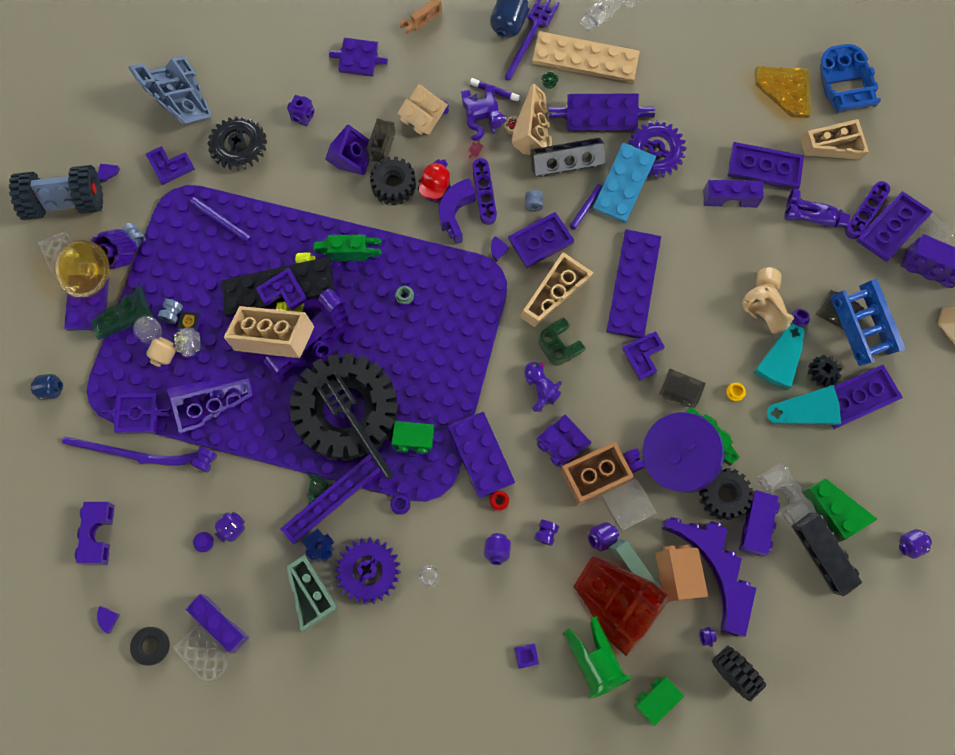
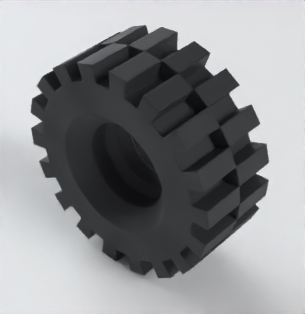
[370,156,416,206]
[699,468,753,520]
[712,646,766,702]

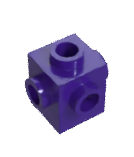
[287,95,315,126]

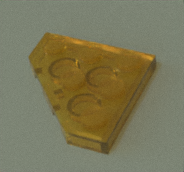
[755,66,811,118]

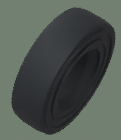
[130,627,170,666]

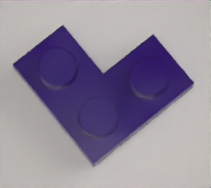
[146,146,195,185]
[256,268,308,310]
[622,331,665,381]

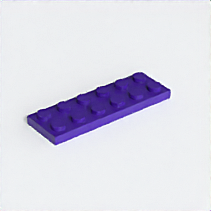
[606,229,661,339]

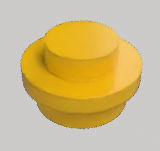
[726,382,746,402]

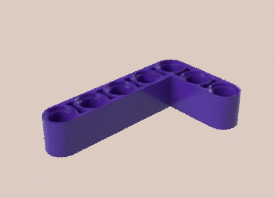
[264,289,349,377]

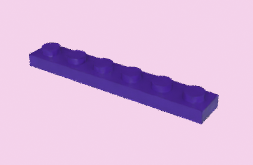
[280,454,381,544]

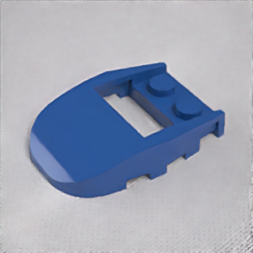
[820,44,881,114]

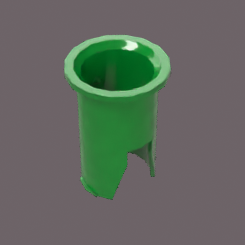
[562,616,632,700]

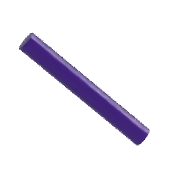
[570,184,603,230]

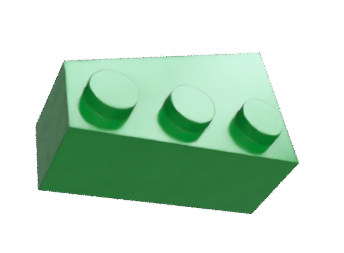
[802,478,877,543]

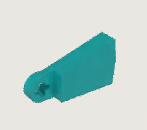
[753,324,805,390]
[767,385,841,425]

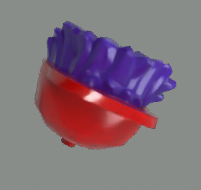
[418,159,451,202]

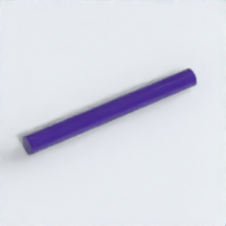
[190,197,252,243]

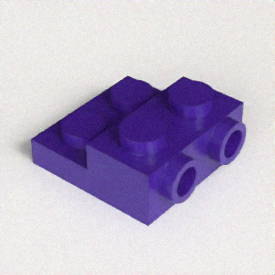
[536,414,592,468]

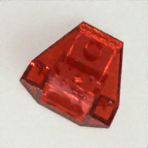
[573,556,668,656]

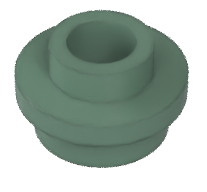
[395,286,414,305]

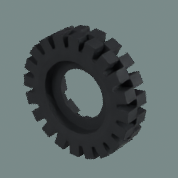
[289,353,398,462]

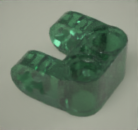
[539,318,586,366]

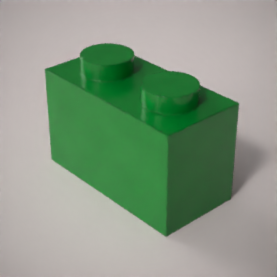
[392,421,434,454]
[633,676,684,726]

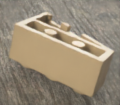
[800,119,869,160]

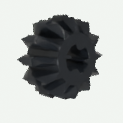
[807,354,842,388]

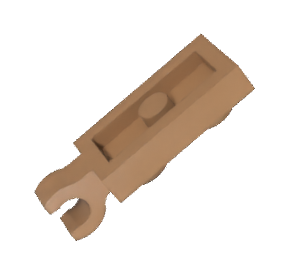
[400,0,442,34]

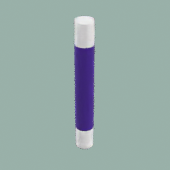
[470,78,521,102]

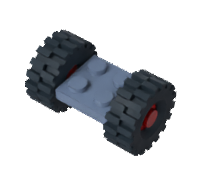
[9,165,103,220]

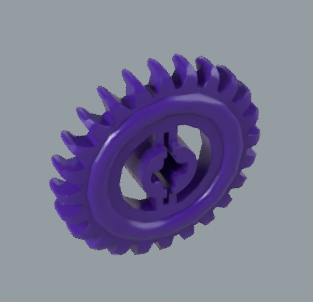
[628,120,687,179]
[334,537,401,605]

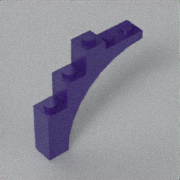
[661,517,756,637]

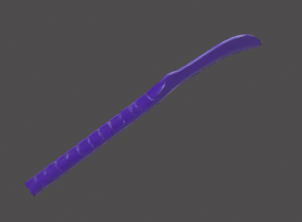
[62,437,198,466]

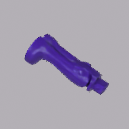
[784,188,850,228]

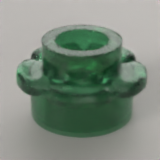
[541,72,559,89]

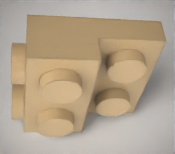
[397,84,448,135]

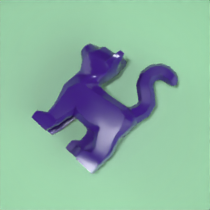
[461,85,507,141]

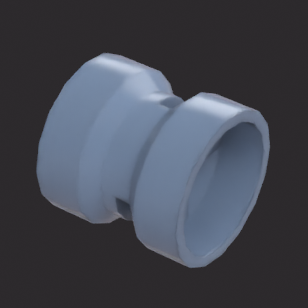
[121,223,146,248]
[157,299,183,324]

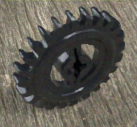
[207,116,267,171]

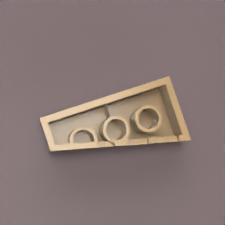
[519,252,594,327]

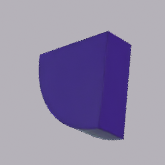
[98,163,120,183]
[491,236,509,262]
[97,606,120,634]

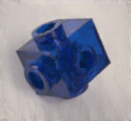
[302,528,335,562]

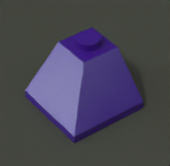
[325,124,375,175]

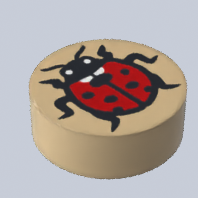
[504,116,518,135]

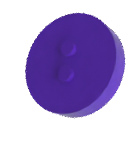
[642,412,725,493]

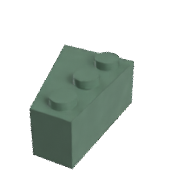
[287,555,340,633]

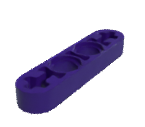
[473,158,497,225]
[845,181,890,239]

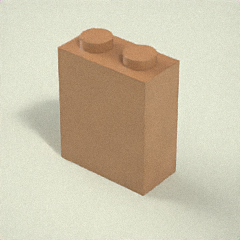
[655,545,708,603]

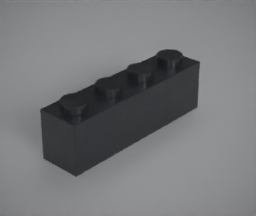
[791,513,863,596]

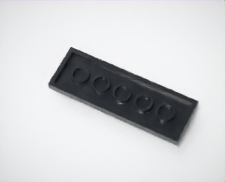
[221,256,336,318]

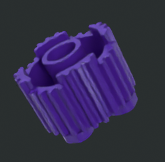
[90,229,137,269]

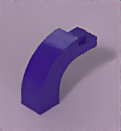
[439,178,476,244]

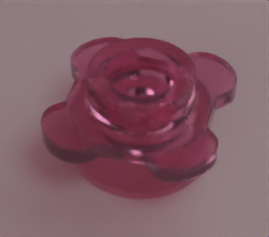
[468,139,483,158]

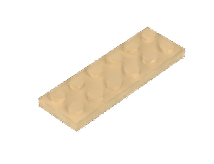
[532,31,640,84]

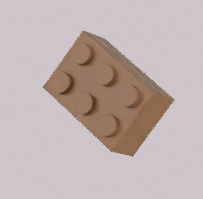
[560,441,634,506]

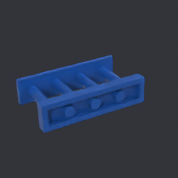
[830,279,906,366]

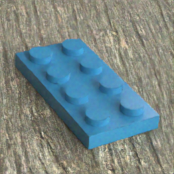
[593,142,656,223]

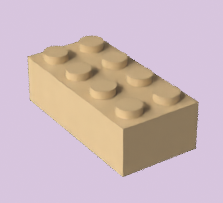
[224,306,314,358]

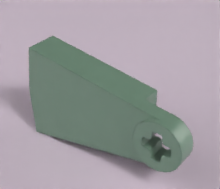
[607,539,664,602]

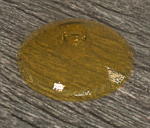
[55,240,109,297]

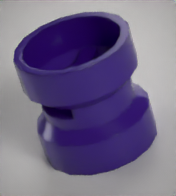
[190,447,217,473]
[622,448,645,473]
[534,519,559,546]

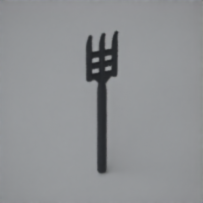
[315,372,393,479]

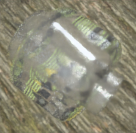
[133,316,162,344]
[174,328,201,357]

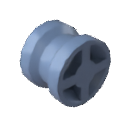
[525,190,543,211]

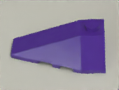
[167,377,253,433]

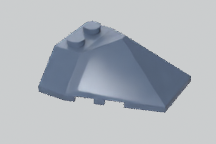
[128,56,212,125]

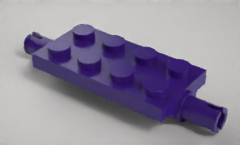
[549,93,655,131]

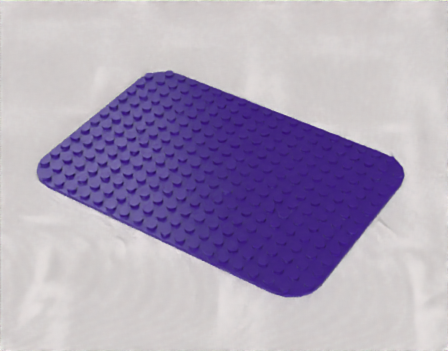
[86,185,507,502]

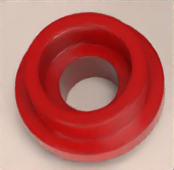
[489,491,509,511]

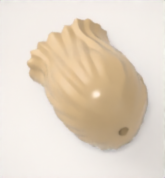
[742,286,794,335]

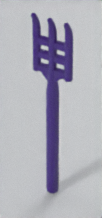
[505,0,560,81]

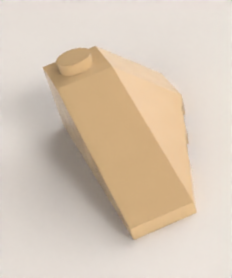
[512,83,552,155]

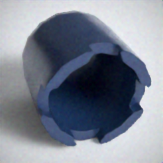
[490,0,530,38]

